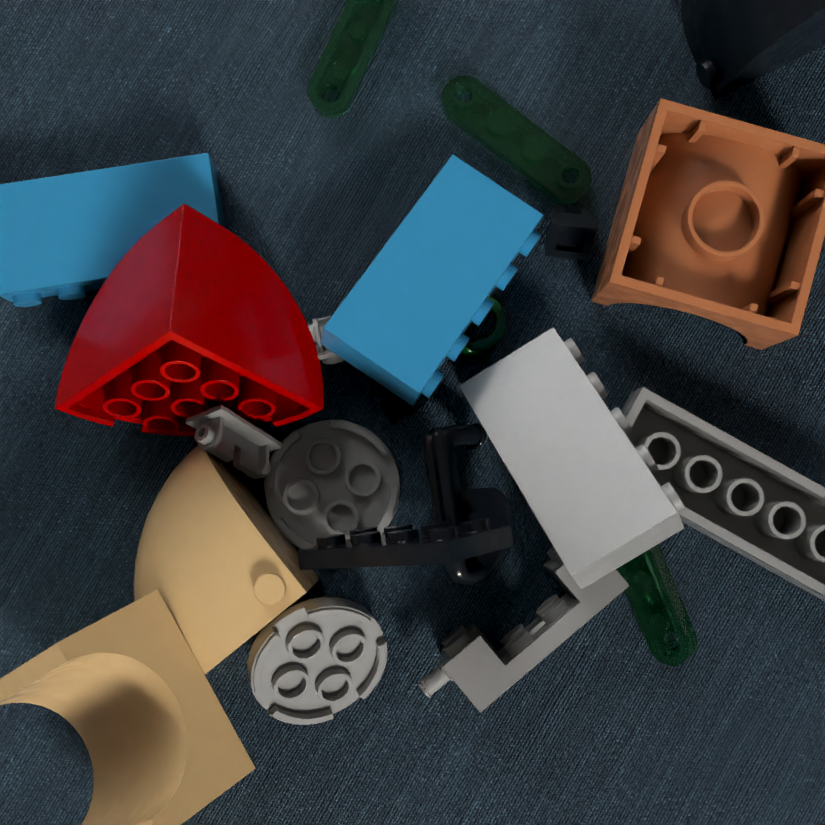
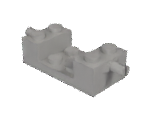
[417,546,630,713]

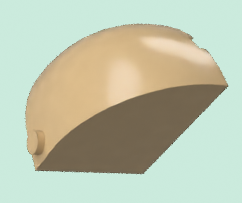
[134,445,320,675]

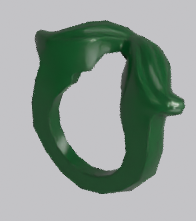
[462,296,507,364]

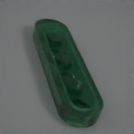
[308,0,400,118]
[441,75,592,204]
[617,544,698,666]

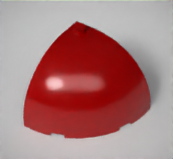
[54,203,324,436]

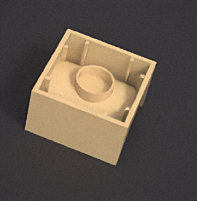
[0,589,256,825]

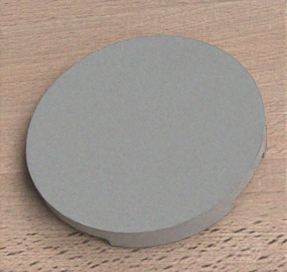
[264,419,400,549]
[247,597,387,725]

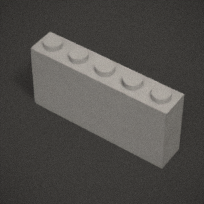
[459,327,685,590]

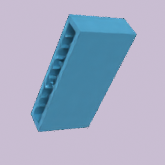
[0,153,225,307]
[320,154,543,406]

